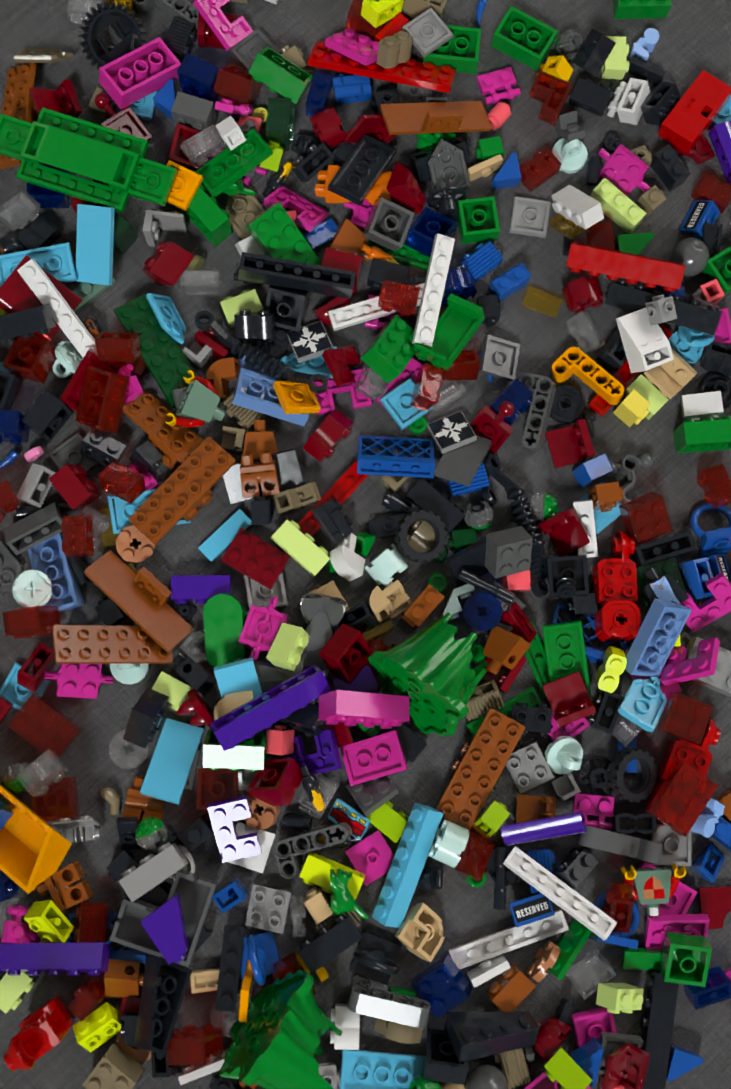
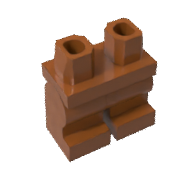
[239,451,280,498]
[121,776,165,822]
[37,860,94,911]

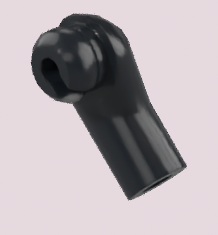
[583,411,596,438]

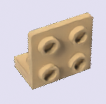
[644,348,697,399]

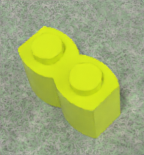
[596,646,627,693]

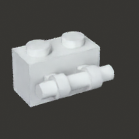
[607,78,650,125]

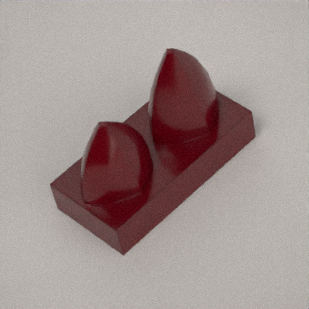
[312,296,351,326]
[194,330,230,360]
[500,602,537,643]
[176,688,214,729]

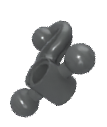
[607,453,653,508]

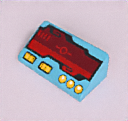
[328,798,370,840]

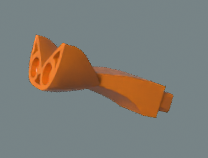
[315,165,393,205]

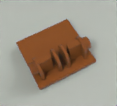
[516,795,556,822]

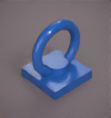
[690,503,731,558]
[588,890,640,949]
[240,931,283,985]

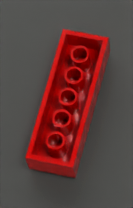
[566,242,686,292]

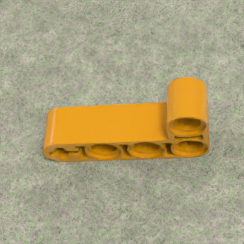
[552,347,624,405]

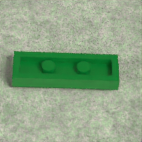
[547,919,592,980]

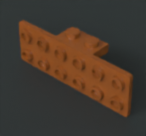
[0,63,39,170]
[380,101,492,135]
[122,391,204,470]
[129,437,236,545]
[84,550,193,652]
[52,625,173,664]
[436,708,525,830]

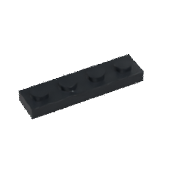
[215,924,245,1012]

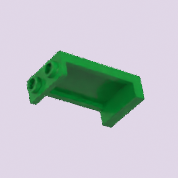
[413,293,485,370]

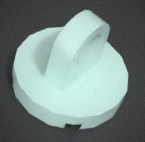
[551,138,588,174]
[53,341,83,378]
[12,570,52,609]
[110,664,150,685]
[545,736,583,775]

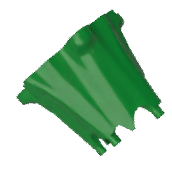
[368,613,488,737]
[219,970,342,1089]

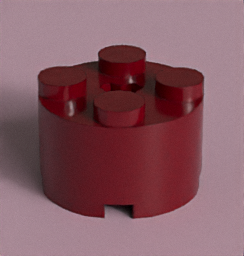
[309,106,347,150]
[561,275,604,315]

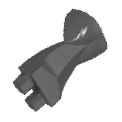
[300,593,346,679]
[224,652,307,693]

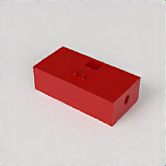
[658,70,731,154]

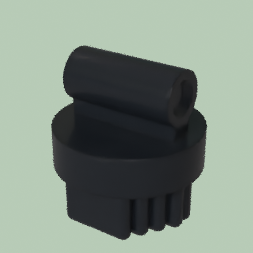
[418,868,443,891]

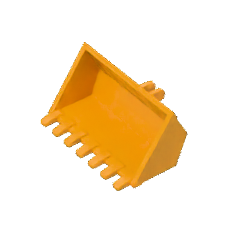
[0,784,72,894]

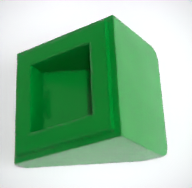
[353,532,376,556]

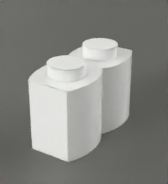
[330,1003,360,1050]

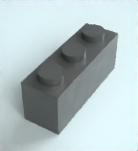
[4,502,68,555]

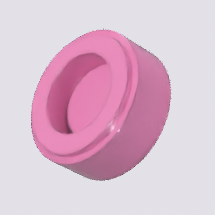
[24,446,44,462]

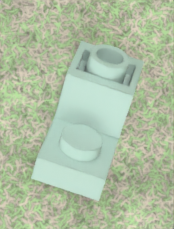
[441,584,475,621]

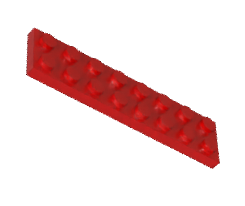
[307,41,456,93]

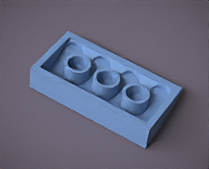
[232,368,310,426]
[27,531,85,616]
[625,599,692,677]

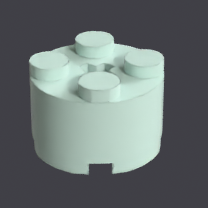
[364,543,408,586]
[428,819,470,868]

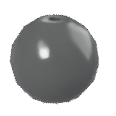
[670,238,710,277]
[465,1064,508,1089]

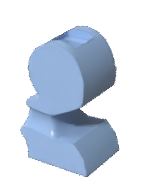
[629,28,659,62]
[690,794,725,838]

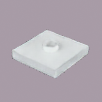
[228,822,275,873]
[466,954,510,987]

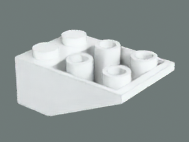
[616,308,674,373]

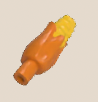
[360,243,399,264]

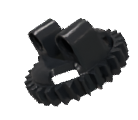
[78,1,146,70]

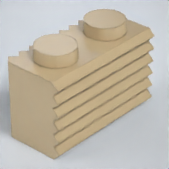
[304,886,333,924]

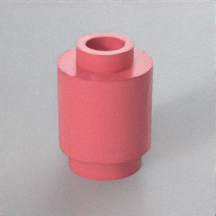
[487,102,511,130]

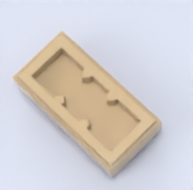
[467,154,503,182]
[190,968,220,994]

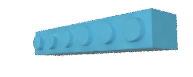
[372,803,444,928]

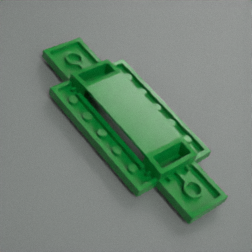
[0,107,178,213]

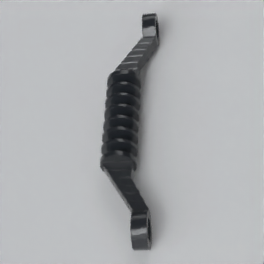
[195,311,328,394]
[483,454,548,598]

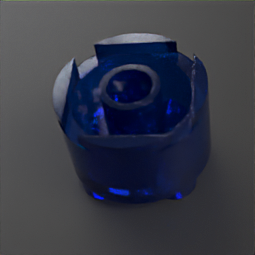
[441,265,477,306]
[463,592,502,631]

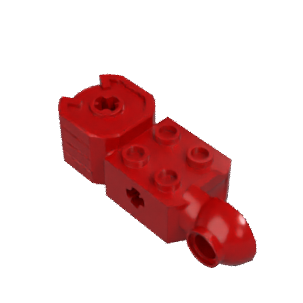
[592,531,641,642]
[646,717,721,828]
[3,995,75,1071]

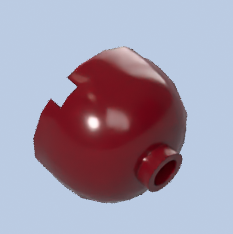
[534,1017,572,1062]

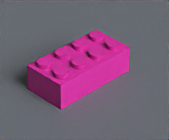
[99,37,182,110]
[319,690,409,729]

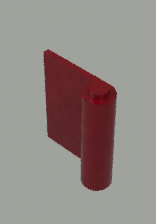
[0,255,82,344]

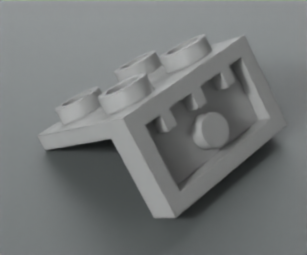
[143,209,187,247]

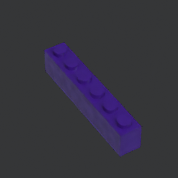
[209,664,331,751]
[0,943,110,976]

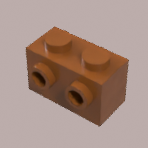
[588,482,623,512]
[486,962,536,1012]

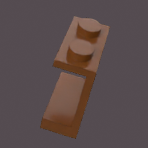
[401,584,444,631]

